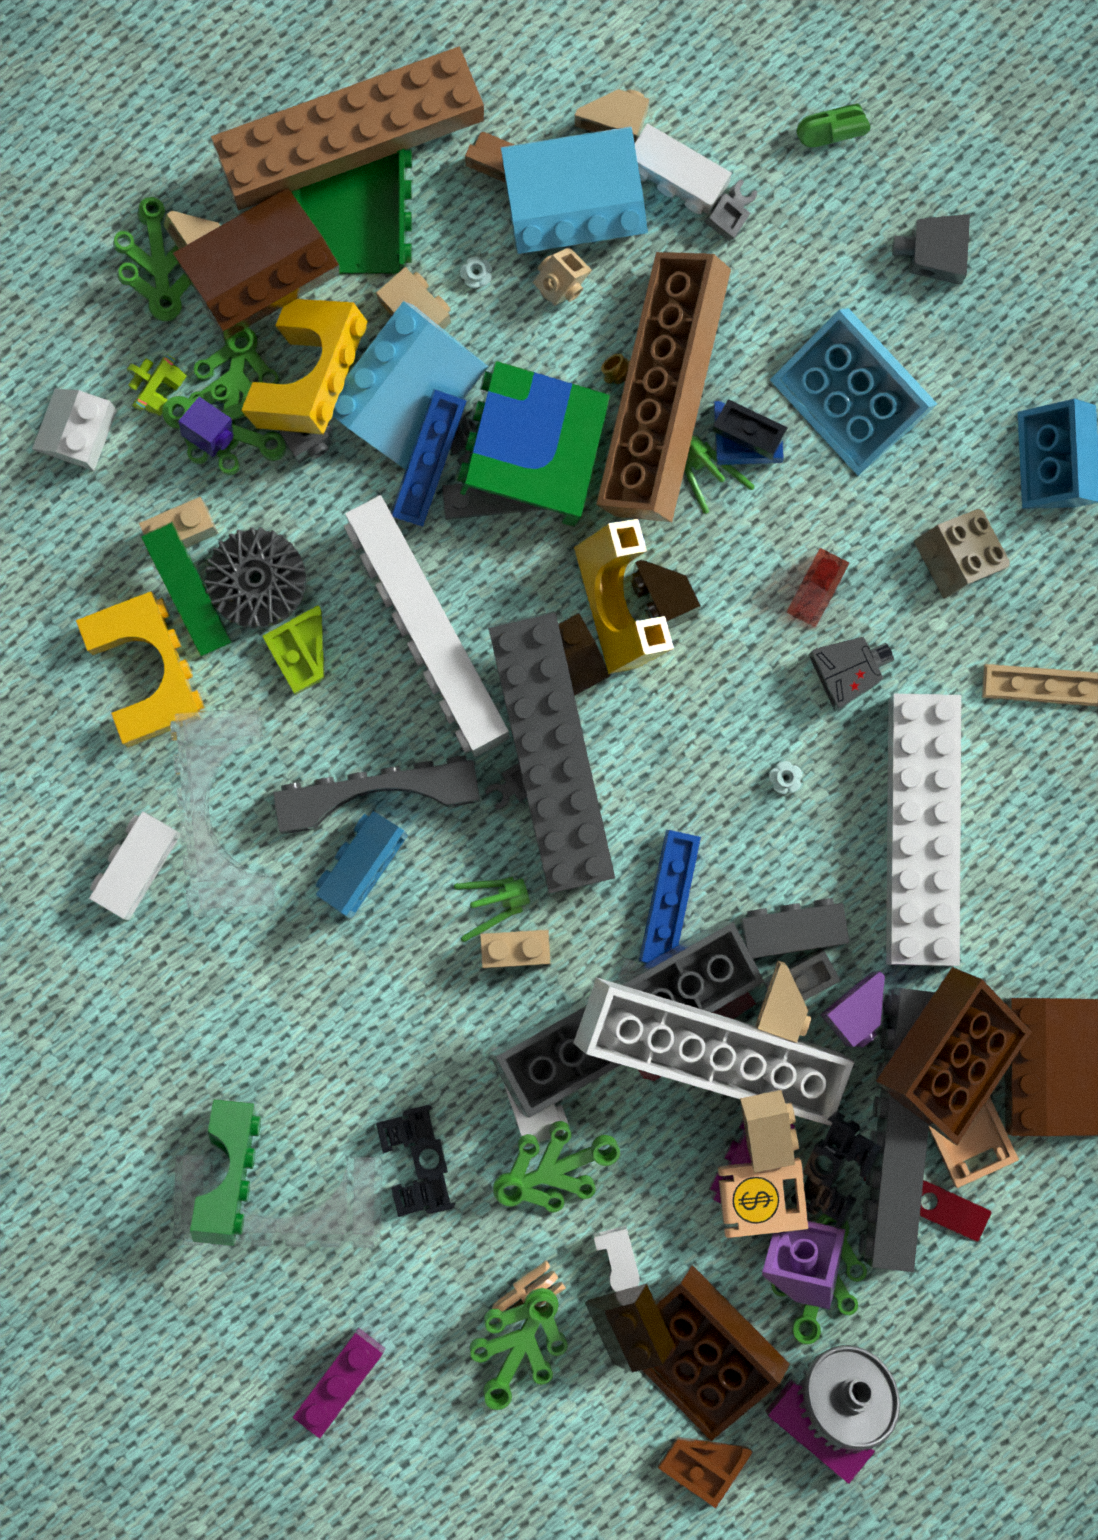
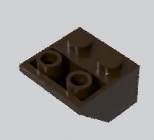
[630,559,701,630]

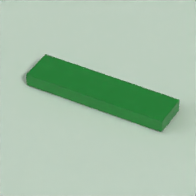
[141,521,232,656]

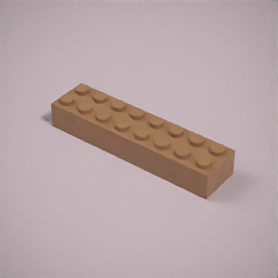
[211,46,484,211]
[596,252,731,522]

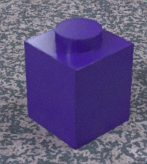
[178,397,234,457]

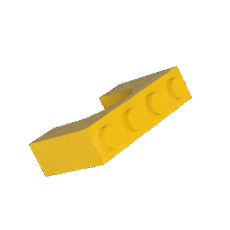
[241,299,368,435]
[574,519,674,674]
[76,591,205,747]

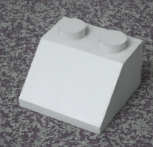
[32,388,117,471]

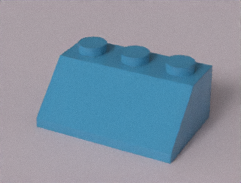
[1018,399,1098,509]
[316,811,408,919]

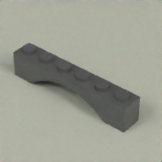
[273,756,481,834]

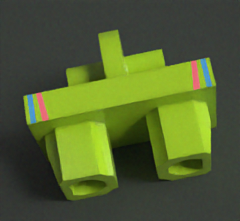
[127,354,186,416]

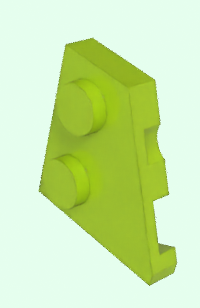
[262,605,325,695]

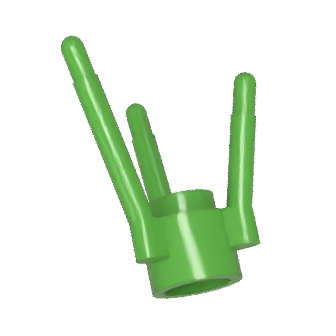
[684,435,755,514]
[454,876,530,942]

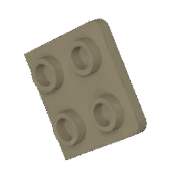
[914,509,1010,599]

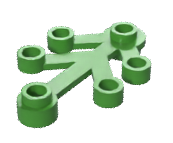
[113,197,191,321]
[189,327,279,451]
[162,381,287,475]
[493,1121,620,1212]
[771,1213,867,1344]
[469,1288,568,1410]

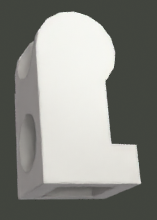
[593,1225,639,1292]

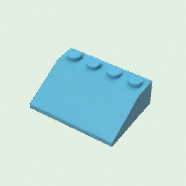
[501,127,648,254]
[333,301,489,470]
[770,308,937,476]

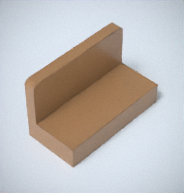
[465,132,515,183]

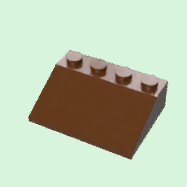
[173,188,339,340]
[876,967,1032,1145]
[1004,998,1098,1136]
[642,1265,790,1442]

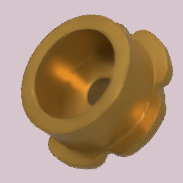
[601,354,630,384]

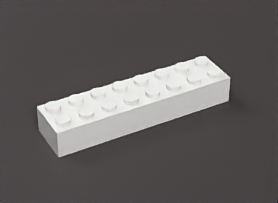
[344,495,510,757]
[886,693,961,966]
[573,977,854,1126]

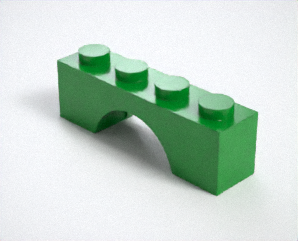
[190,1099,261,1246]

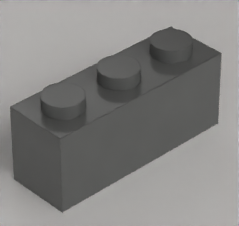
[740,898,850,958]

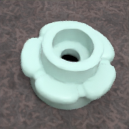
[460,256,492,288]
[769,761,802,794]

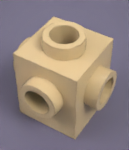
[532,247,592,306]

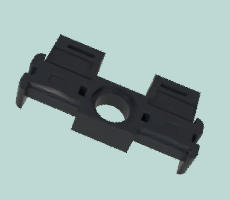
[376,1105,456,1217]
[791,1112,881,1230]

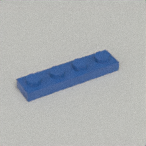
[391,389,467,527]
[638,830,701,963]

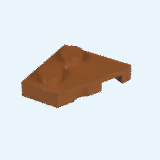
[658,1437,753,1508]

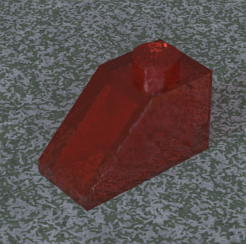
[786,548,850,628]

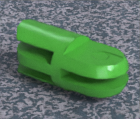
[796,103,871,148]

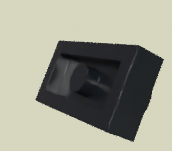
[712,399,788,460]

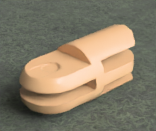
[492,1260,566,1322]

